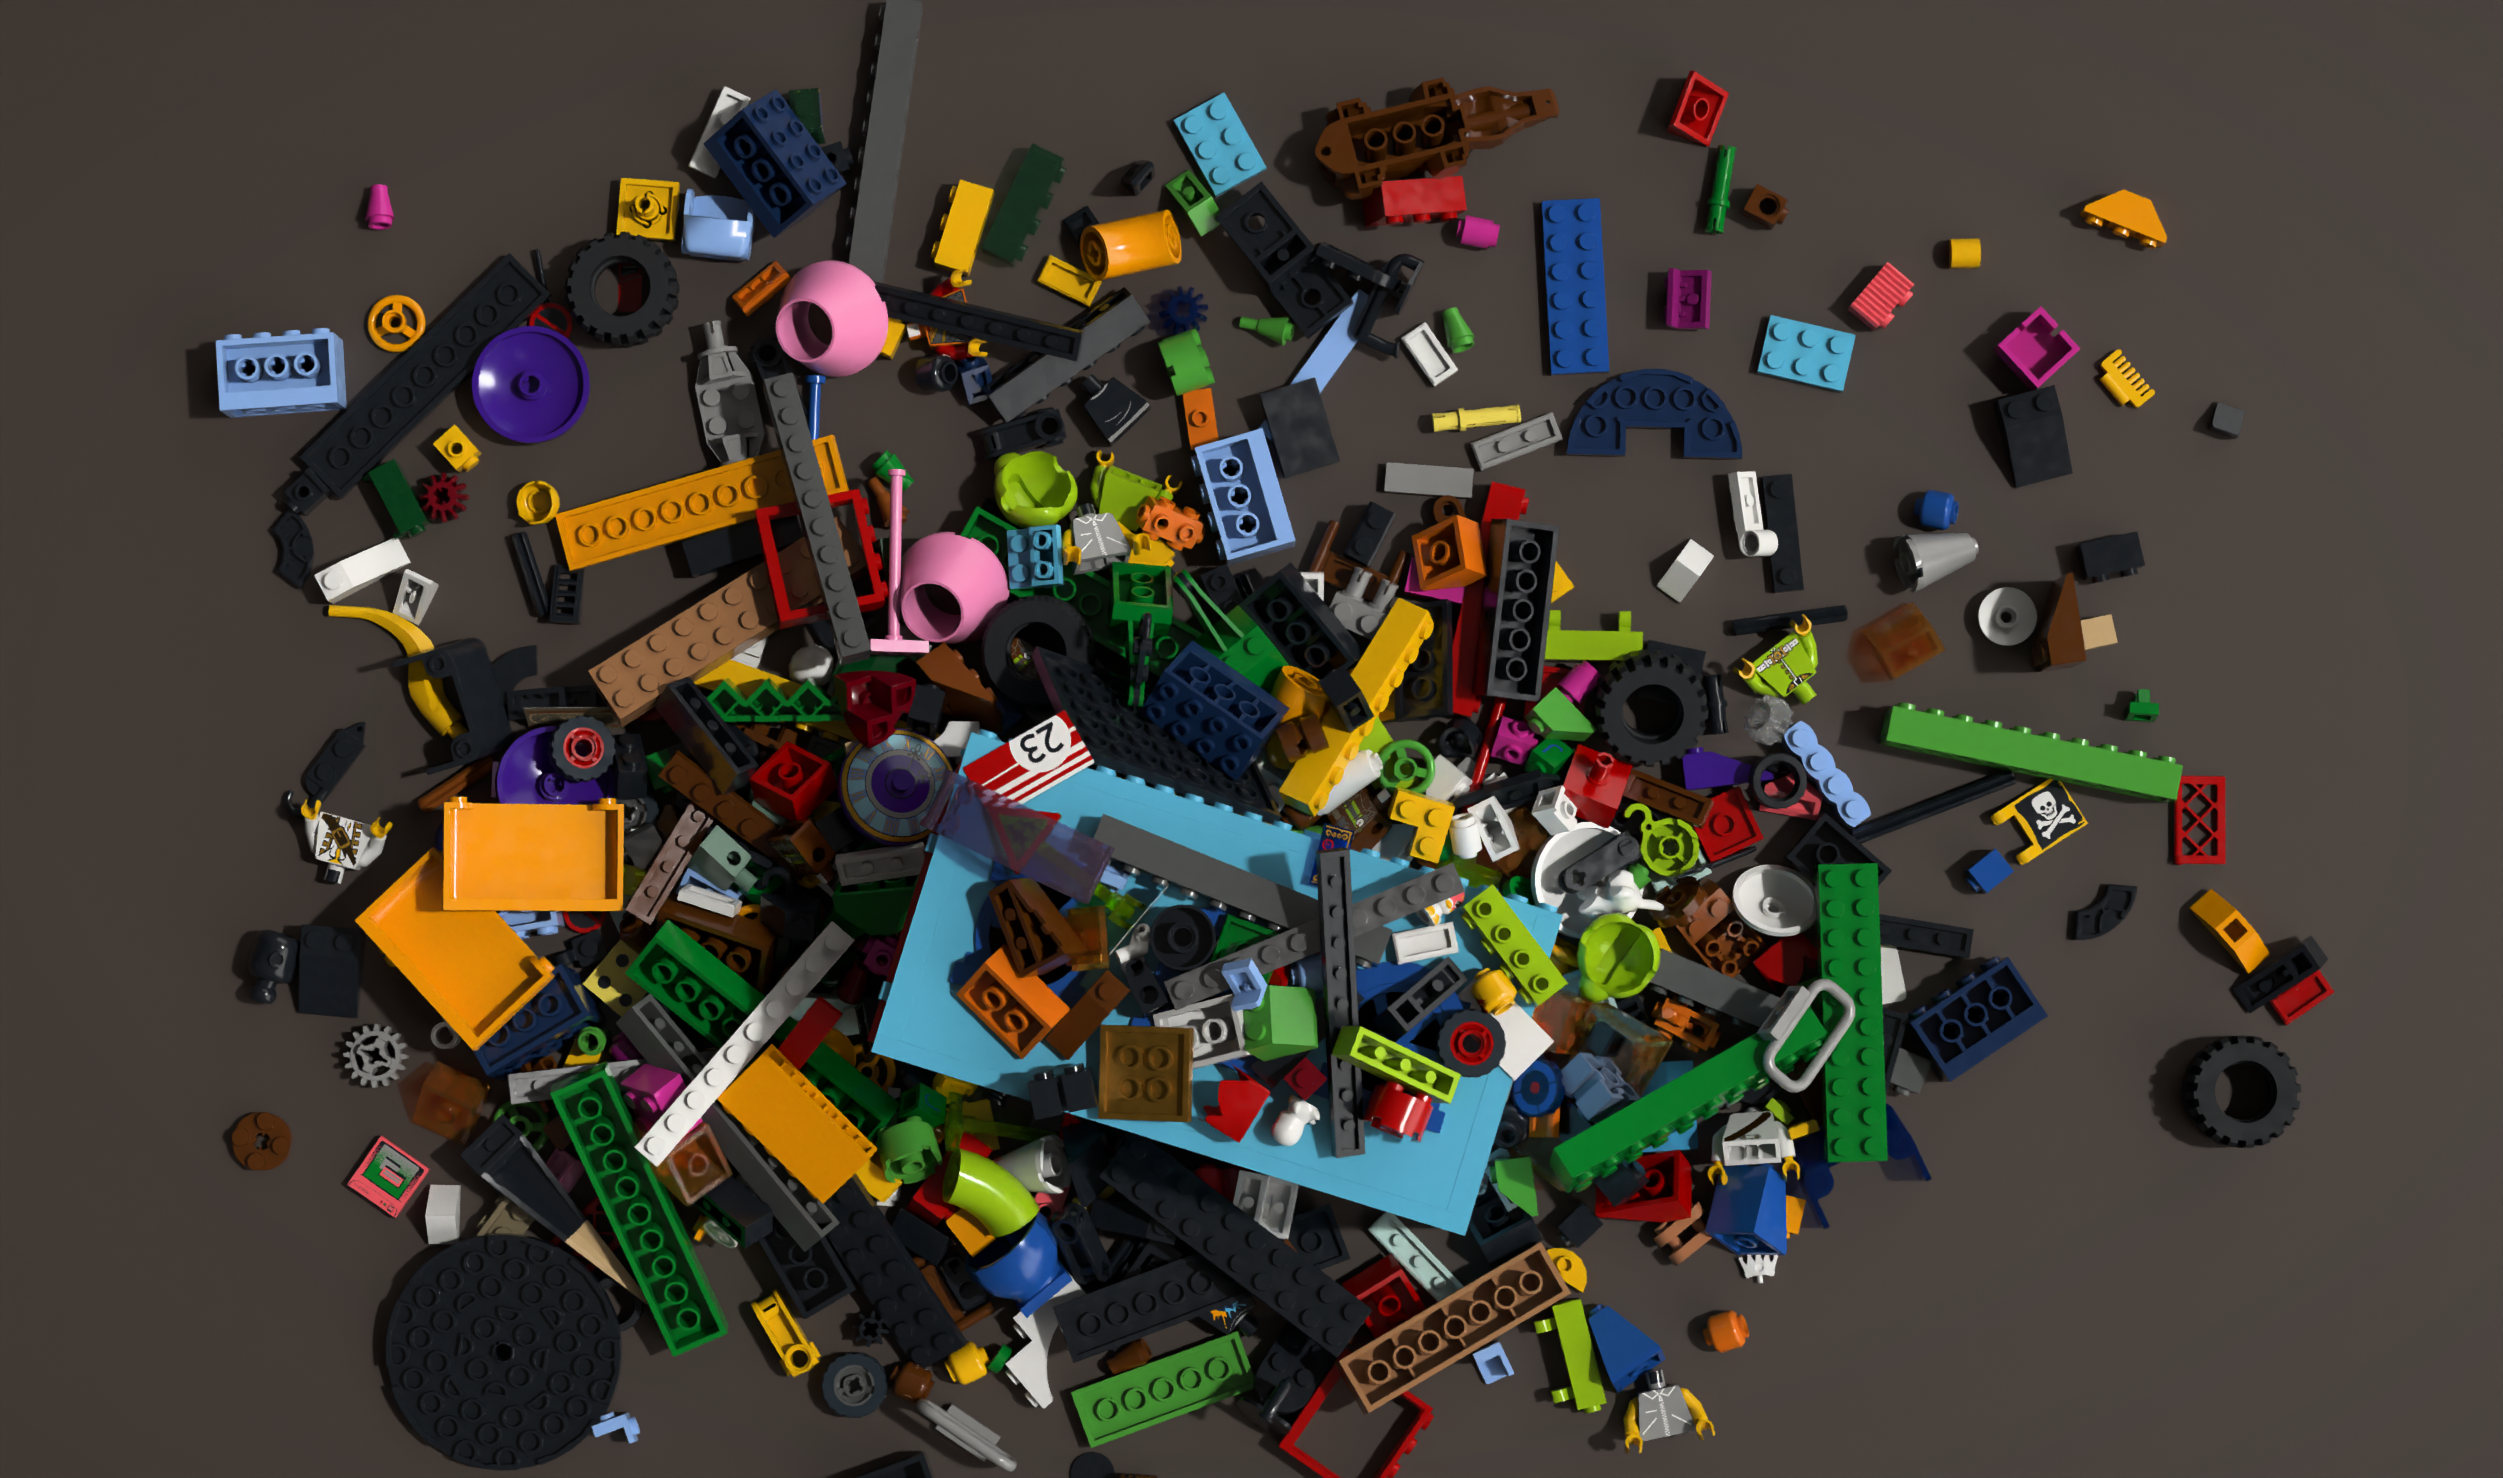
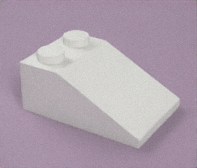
[1153,994,1252,1069]

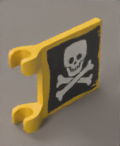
[1990,779,2088,865]

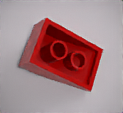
[1595,1149,1692,1222]
[1342,1253,1426,1339]

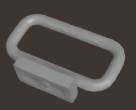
[1756,978,1855,1093]
[916,1398,1017,1472]

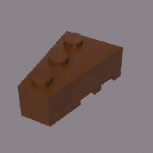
[988,877,1088,978]

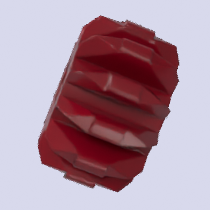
[419,472,470,523]

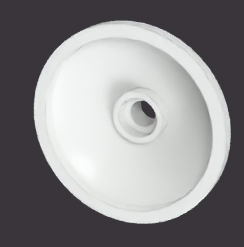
[1732,865,1816,936]

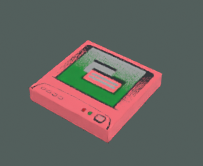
[347,1136,431,1218]

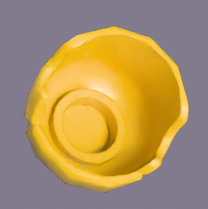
[516,480,560,525]

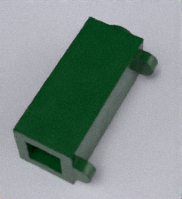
[363,459,431,540]

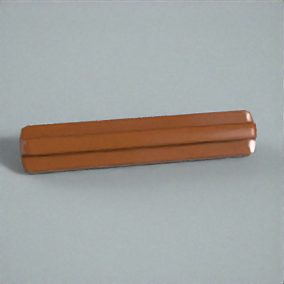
[417,755,495,813]

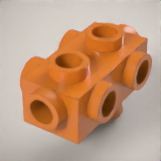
[1136,496,1205,551]
[1650,995,1721,1053]

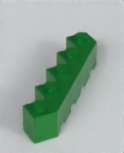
[706,677,845,722]

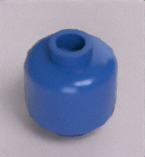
[1914,490,1959,530]

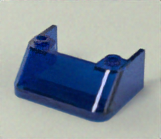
[1793,1104,1932,1229]

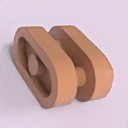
[1653,1201,1712,1266]

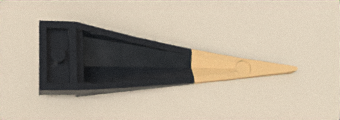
[460,1114,648,1304]

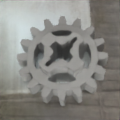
[343,1024,409,1088]

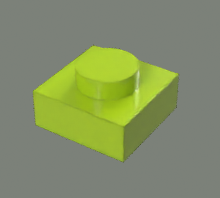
[1760,1098,1794,1127]

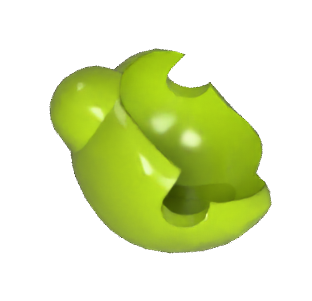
[993,451,1078,529]
[1577,913,1660,1003]

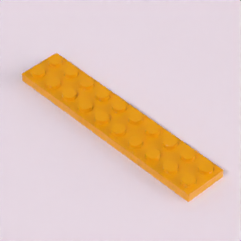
[555,435,849,571]

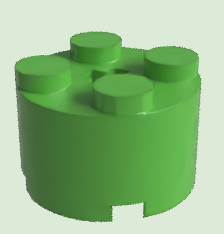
[1157,328,1215,396]
[876,1116,942,1184]

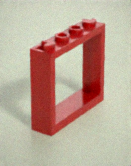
[754,489,889,629]
[1278,1347,1434,1478]

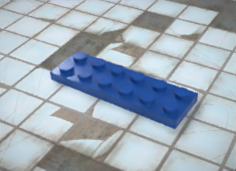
[1541,198,1609,376]

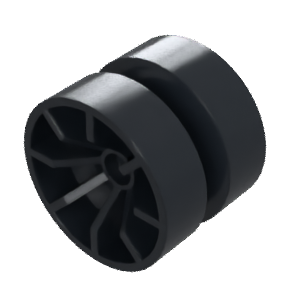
[1150,905,1216,971]

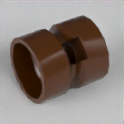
[1276,712,1329,763]

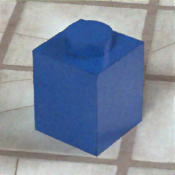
[1964,848,2014,894]

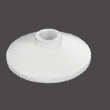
[1978,587,2037,646]

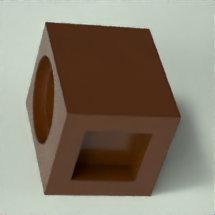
[1741,184,1789,230]

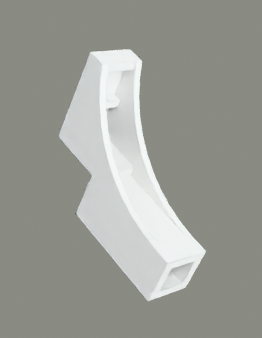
[1005,1271,1086,1409]

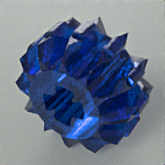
[1159,286,1208,335]

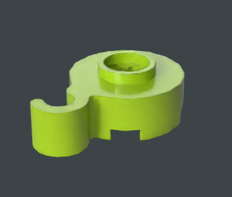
[1623,803,1699,877]

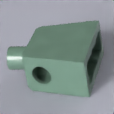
[687,825,758,892]

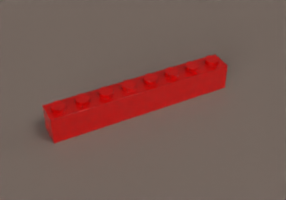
[1452,481,1529,719]

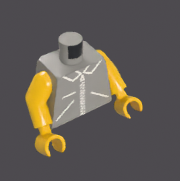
[1061,503,1151,575]
[1623,1369,1715,1454]

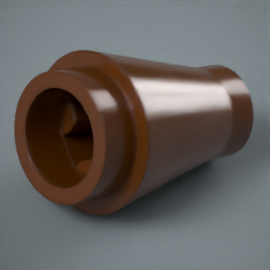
[1107,1338,1153,1375]

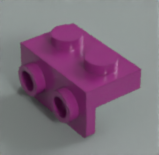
[1663,268,1712,330]

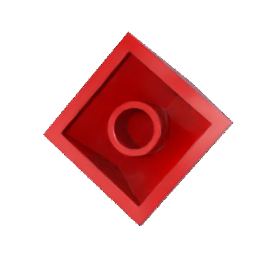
[1666,70,1729,147]

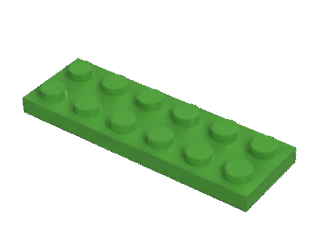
[1071,1331,1254,1448]

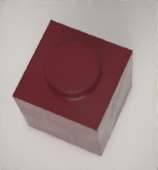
[1283,1057,1328,1101]

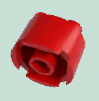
[1362,1081,1434,1143]

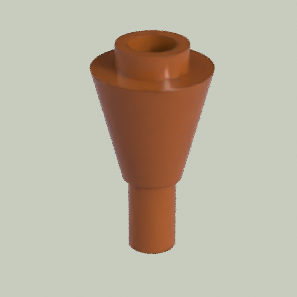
[868,477,910,527]

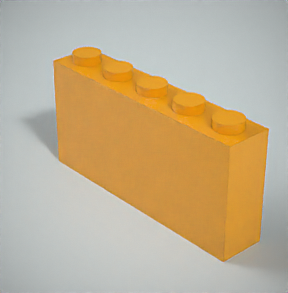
[717,1044,878,1204]

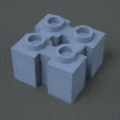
[1556,1052,1641,1122]

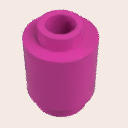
[1456,215,1500,249]
[1558,660,1601,704]

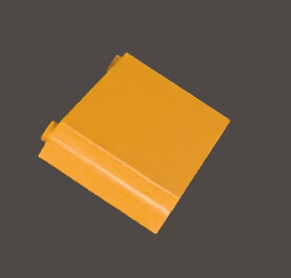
[442,797,624,912]
[355,847,555,1051]

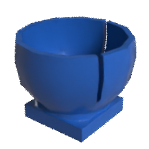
[965,1211,1072,1318]

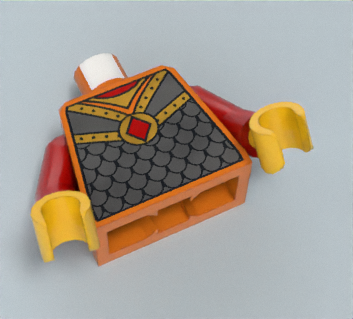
[906,269,988,361]

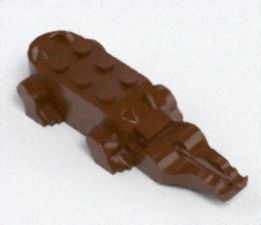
[1315,77,1559,200]

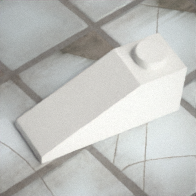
[314,538,411,604]

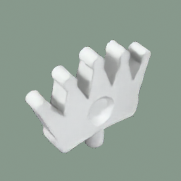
[1738,1255,1778,1283]

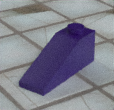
[1680,747,1774,791]

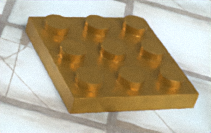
[1098,1024,1194,1122]

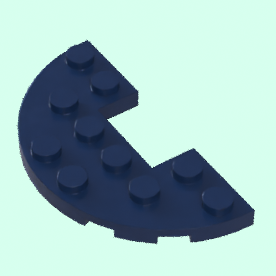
[1566,369,1742,459]

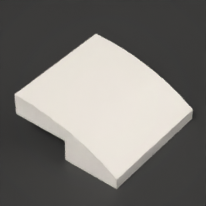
[1233,1170,1299,1240]

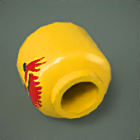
[1470,968,1517,1016]

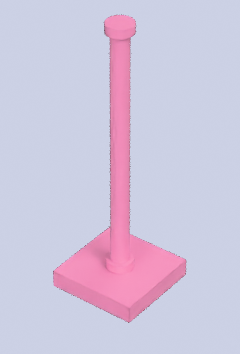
[869,469,929,656]

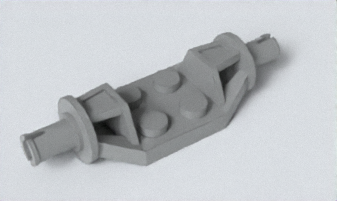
[695,320,765,467]

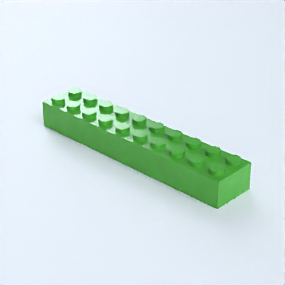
[1879,702,2183,803]

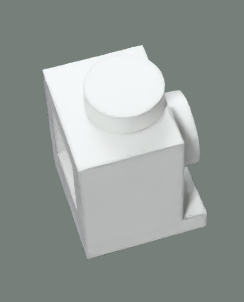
[1531,785,1577,835]

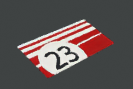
[963,711,1094,819]

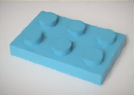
[1173,92,1267,197]
[1757,315,1856,393]

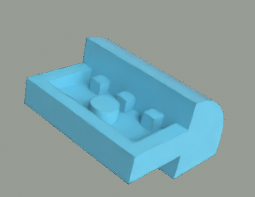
[1007,525,1064,590]

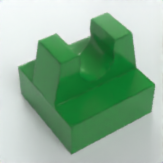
[2125,689,2159,722]

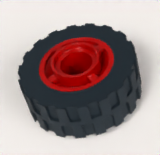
[547,716,616,783]
[1436,1008,1506,1078]

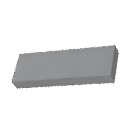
[1470,412,1563,471]
[1384,462,1474,499]

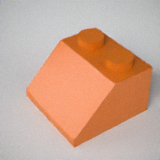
[1411,515,1488,591]

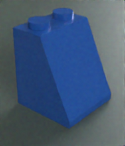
[1705,1163,1787,1255]

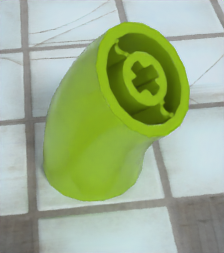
[943,1148,1039,1237]

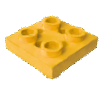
[616,178,680,241]

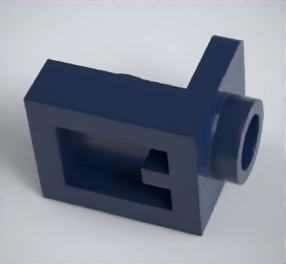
[956,356,992,405]

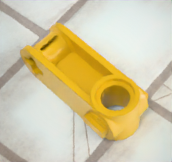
[751,1289,821,1378]

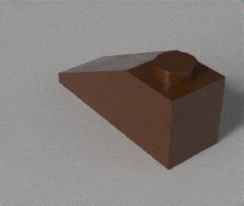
[1045,969,1131,1060]

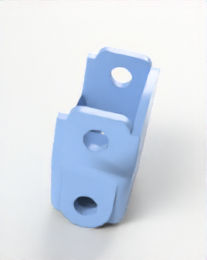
[681,189,757,262]

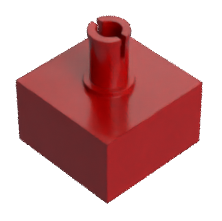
[749,741,838,821]
[1562,744,1633,829]

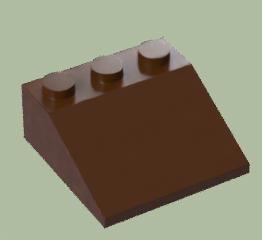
[2031,573,2087,672]

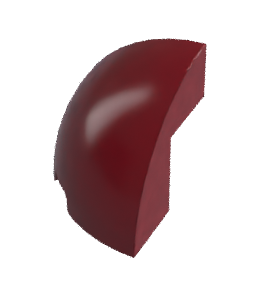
[833,670,916,749]

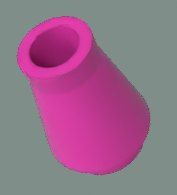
[365,184,395,230]

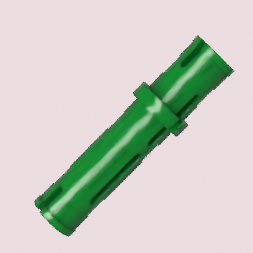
[1705,145,1737,234]

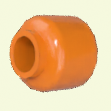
[1703,1310,1749,1353]

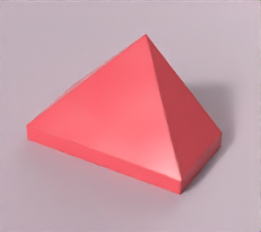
[1759,773,1823,820]

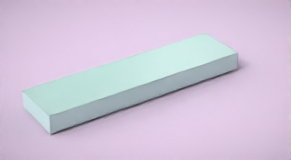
[1368,1212,1464,1302]

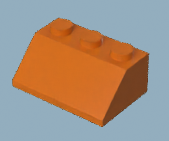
[956,944,1071,1060]

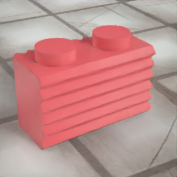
[1848,262,1914,331]

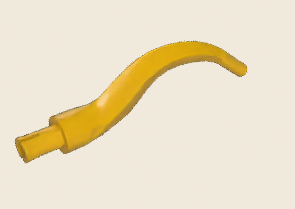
[328,605,469,740]

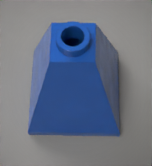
[1588,1304,1666,1393]

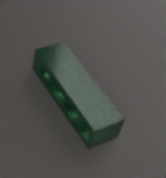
[981,143,1067,267]

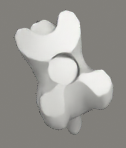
[1577,869,1664,920]

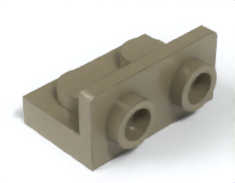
[476,1194,535,1236]

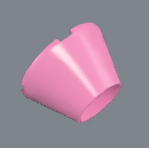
[776,260,888,377]
[900,532,1009,644]

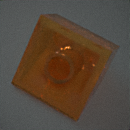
[1063,905,1110,972]
[412,1061,491,1146]
[649,1123,733,1206]

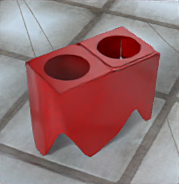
[1752,933,1818,997]
[1198,1063,1271,1143]

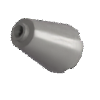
[1893,533,1979,593]

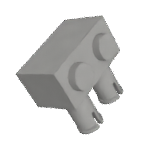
[1329,566,1399,640]

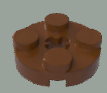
[1650,876,1708,928]
[232,1112,293,1170]

